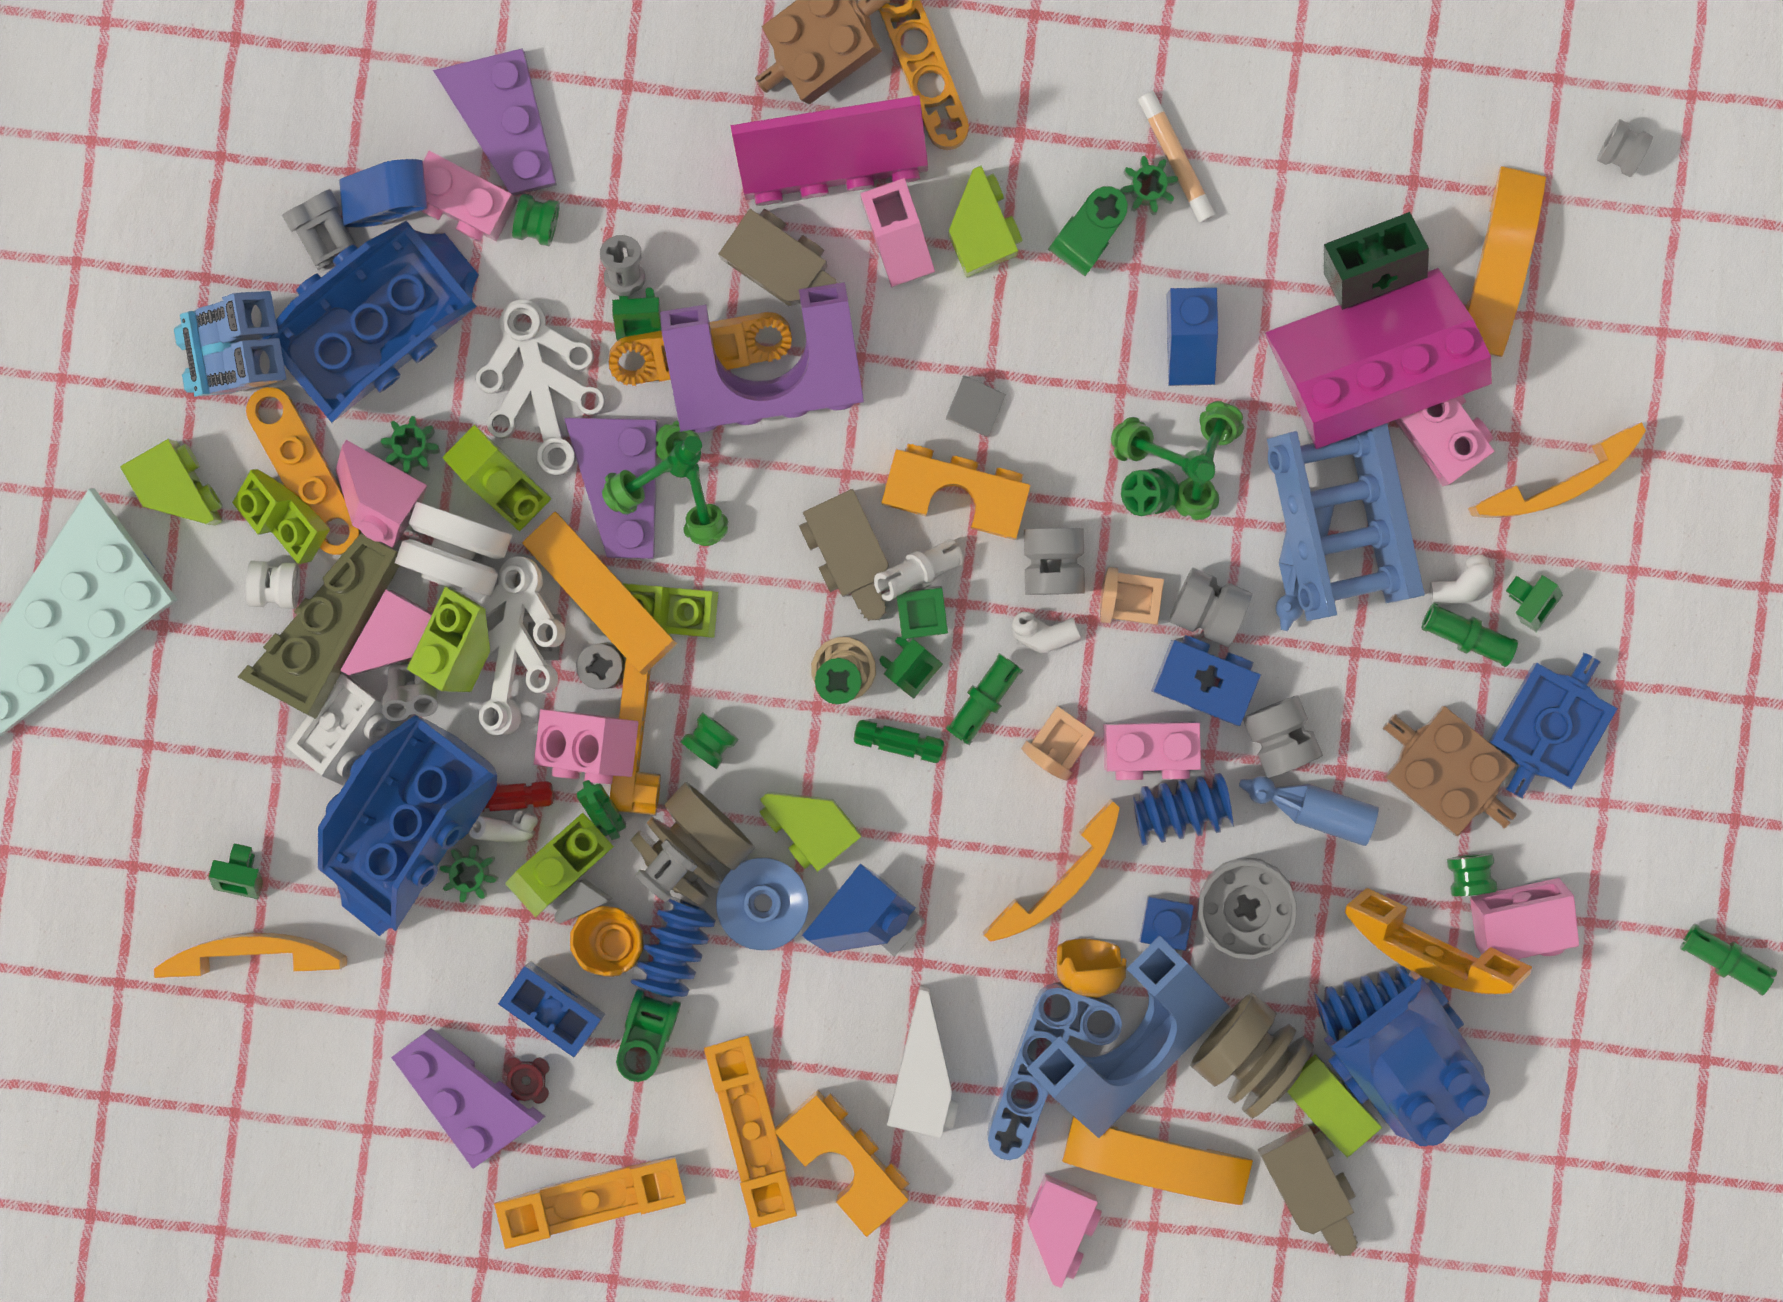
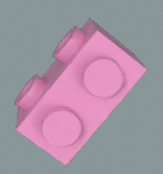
[421,151,518,242]
[1394,395,1495,486]
[1103,722,1201,780]
[1470,878,1579,960]

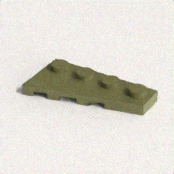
[238,533,400,719]

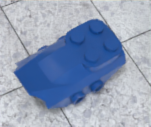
[262,220,479,423]
[318,715,497,936]
[1324,970,1490,1147]

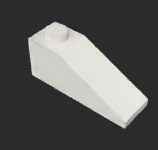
[887,986,959,1139]

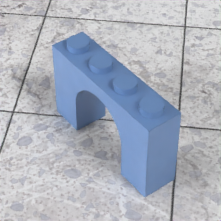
[1027,935,1230,1138]

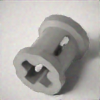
[600,235,645,296]
[635,839,698,903]

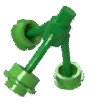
[1111,401,1244,520]
[602,421,728,546]

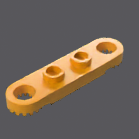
[609,312,792,386]
[246,387,361,555]

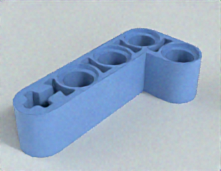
[987,983,1122,1160]

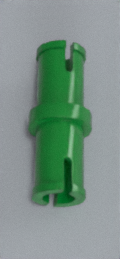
[1421,603,1518,667]
[946,653,1023,745]
[1680,924,1778,996]

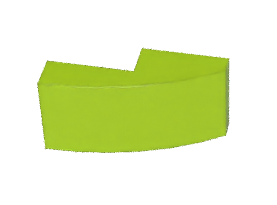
[232,469,330,564]
[622,583,719,638]
[1287,1054,1382,1158]

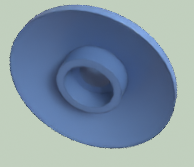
[716,858,809,950]

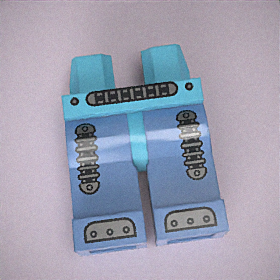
[174,291,287,397]

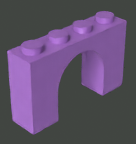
[660,282,864,433]

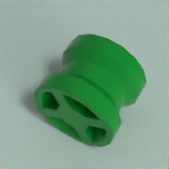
[512,193,560,247]
[1121,467,1179,516]
[815,658,862,705]
[680,712,739,769]
[1447,853,1498,897]

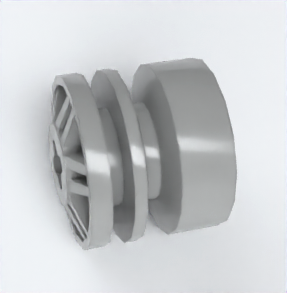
[1198,857,1297,960]

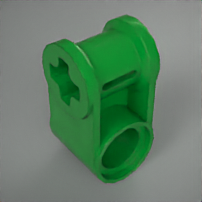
[1048,186,1128,276]
[616,989,681,1082]

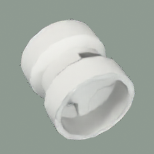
[245,561,300,609]

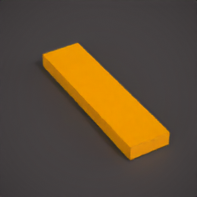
[522,511,677,675]

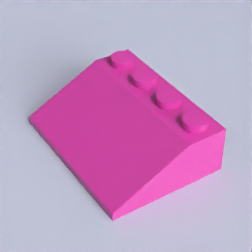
[730,95,928,206]
[1265,268,1492,449]

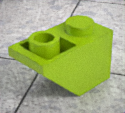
[948,166,1023,278]
[442,425,551,532]
[120,439,223,526]
[407,586,490,692]
[759,792,862,872]
[505,813,614,918]

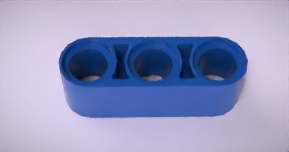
[339,159,427,228]

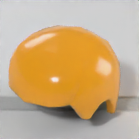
[570,906,644,977]
[1056,939,1127,998]

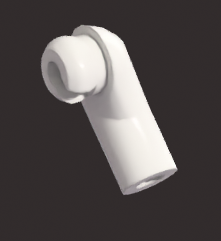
[1430,555,1493,604]
[1011,612,1081,653]
[469,809,538,842]

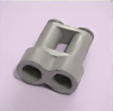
[282,189,358,270]
[382,664,438,721]

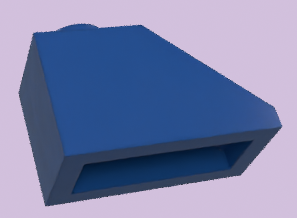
[1166,287,1218,386]
[802,863,916,953]

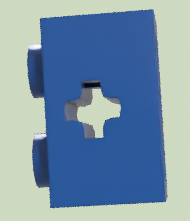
[1151,635,1261,726]
[498,961,606,1058]

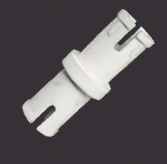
[874,539,963,601]

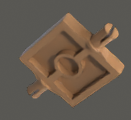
[755,0,891,105]
[1382,706,1517,836]

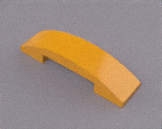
[1466,166,1546,357]
[1468,422,1646,518]
[983,799,1120,942]
[1345,888,1532,994]
[154,933,347,978]
[704,1035,797,1228]
[1062,1116,1253,1205]
[494,1157,686,1249]

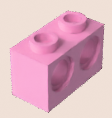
[534,709,638,784]

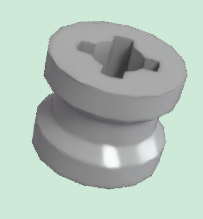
[1597,119,1653,177]
[576,644,625,690]

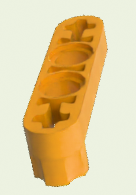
[878,0,969,150]
[610,658,661,816]

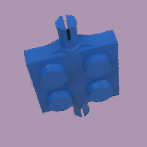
[1489,652,1618,799]

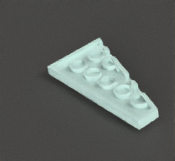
[0,488,178,737]

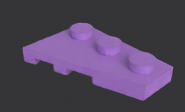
[433,48,557,196]
[564,418,658,559]
[391,1028,546,1169]

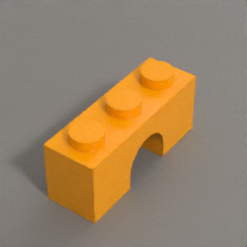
[881,444,1031,540]
[775,1090,910,1237]

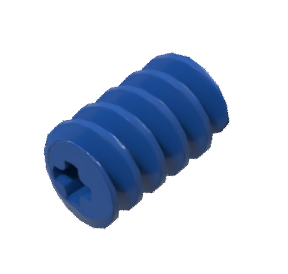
[1133,773,1234,846]
[631,896,716,998]
[1314,965,1411,1042]

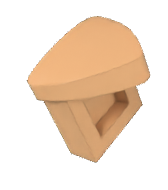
[1100,567,1164,625]
[1021,706,1095,781]

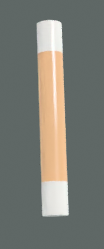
[1137,91,1216,223]

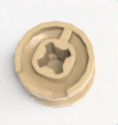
[811,637,876,700]

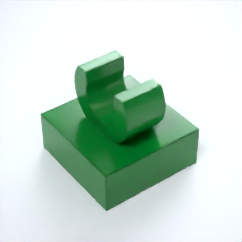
[612,287,662,341]
[1506,575,1563,632]
[897,586,948,640]
[879,637,943,699]
[208,843,263,899]

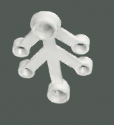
[475,300,605,476]
[477,556,566,735]

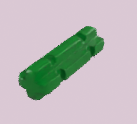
[853,720,944,763]
[577,780,626,840]

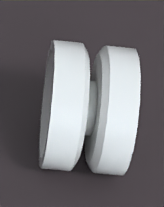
[395,501,512,597]

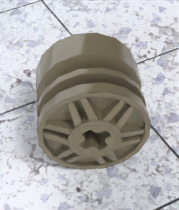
[631,782,755,906]
[1190,992,1314,1119]

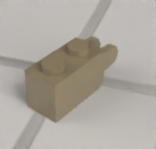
[718,209,841,306]
[799,489,889,621]
[1257,1124,1358,1257]

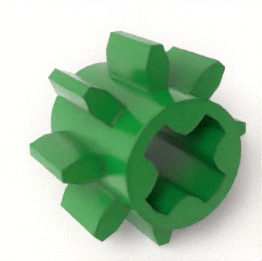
[1120,156,1178,215]
[380,416,440,475]
[439,845,499,903]

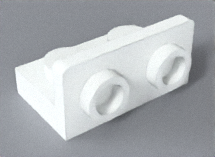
[286,672,392,786]

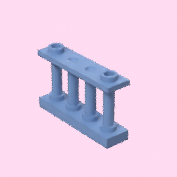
[1267,423,1425,621]

